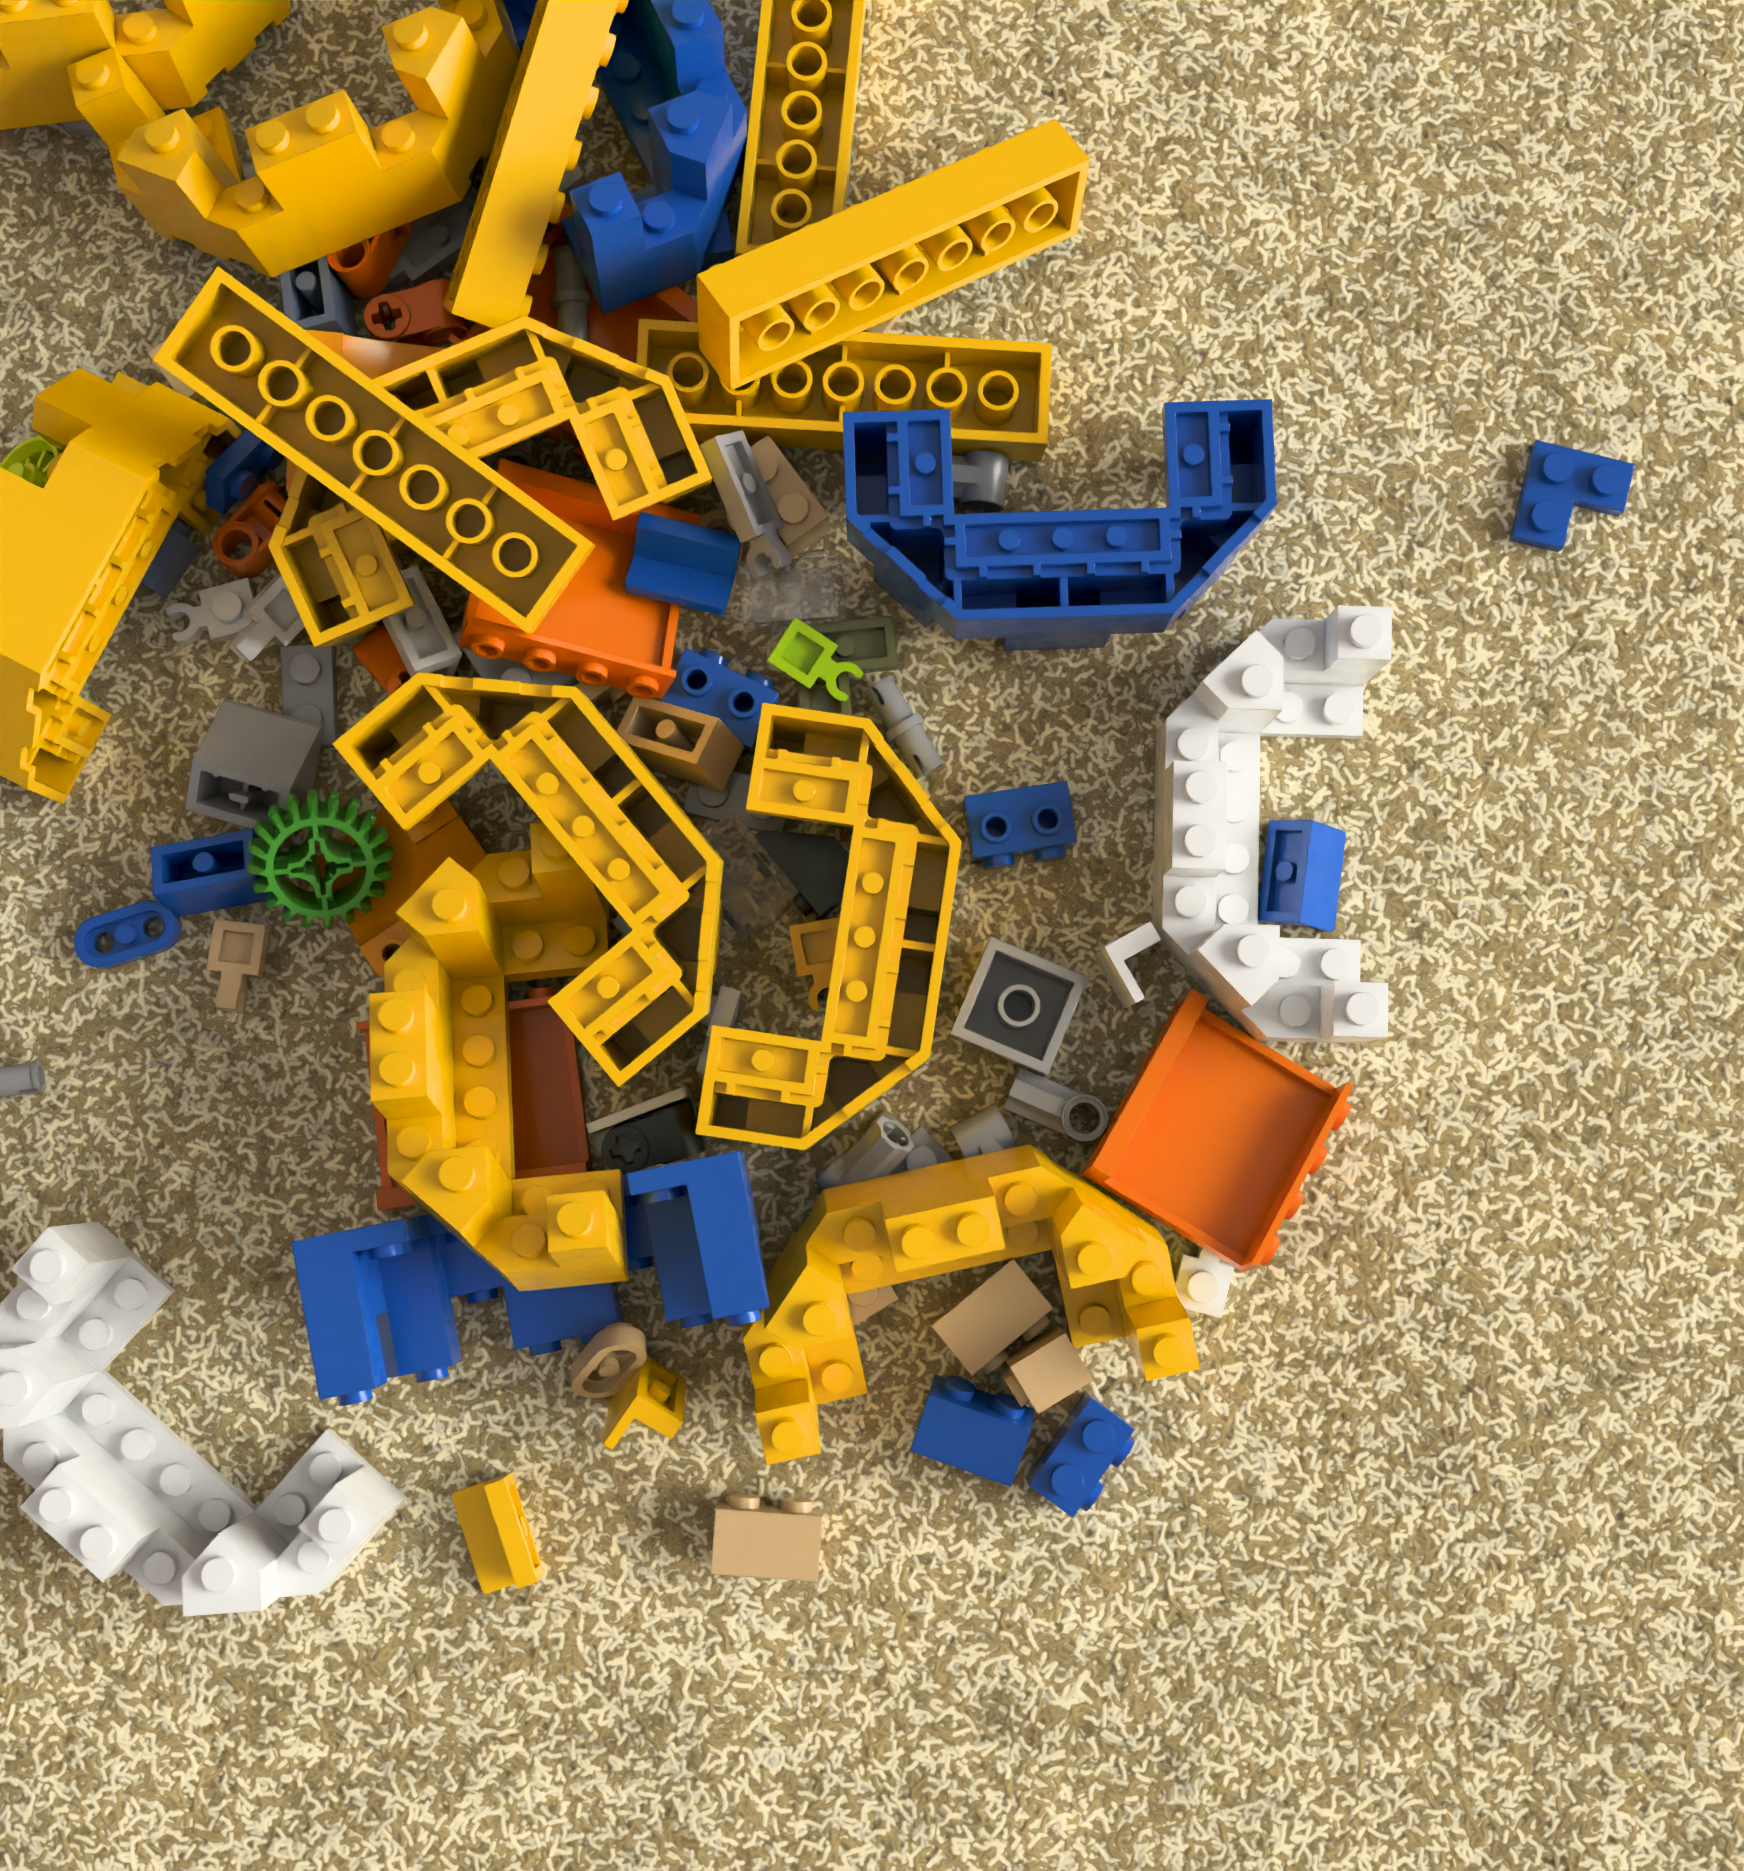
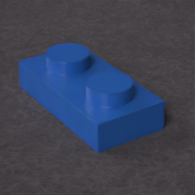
[205,429,284,515]

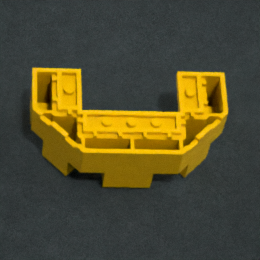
[0,0,291,130]
[66,0,521,278]
[268,316,712,647]
[0,368,243,804]
[332,672,724,1087]
[695,703,962,1151]
[369,822,629,1292]
[743,1144,1200,1465]

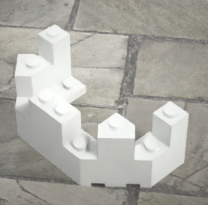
[1152,605,1392,1044]
[0,1222,407,1617]

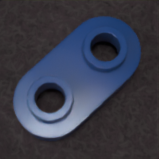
[74,900,182,969]

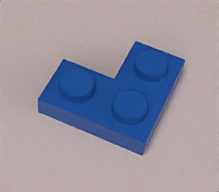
[1509,440,1635,552]

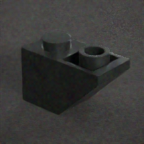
[753,830,849,920]

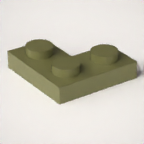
[797,615,899,716]

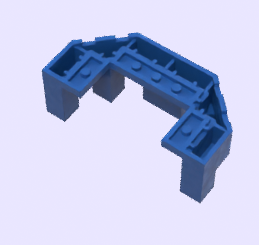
[503,0,747,314]
[843,399,1277,651]
[291,1150,771,1406]

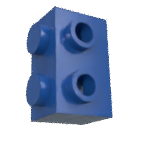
[659,648,780,756]
[962,781,1077,870]
[151,829,269,917]
[910,1374,1035,1487]
[1025,1391,1135,1518]

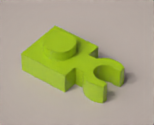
[766,616,864,701]

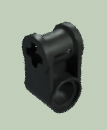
[601,1100,707,1174]

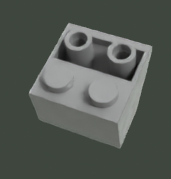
[185,699,324,830]

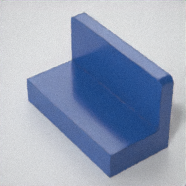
[624,512,742,615]
[1258,820,1346,932]

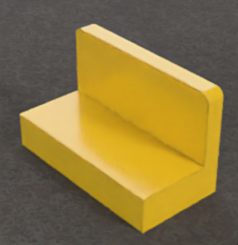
[602,1356,687,1451]
[452,1472,544,1594]

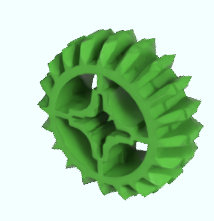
[247,788,393,930]

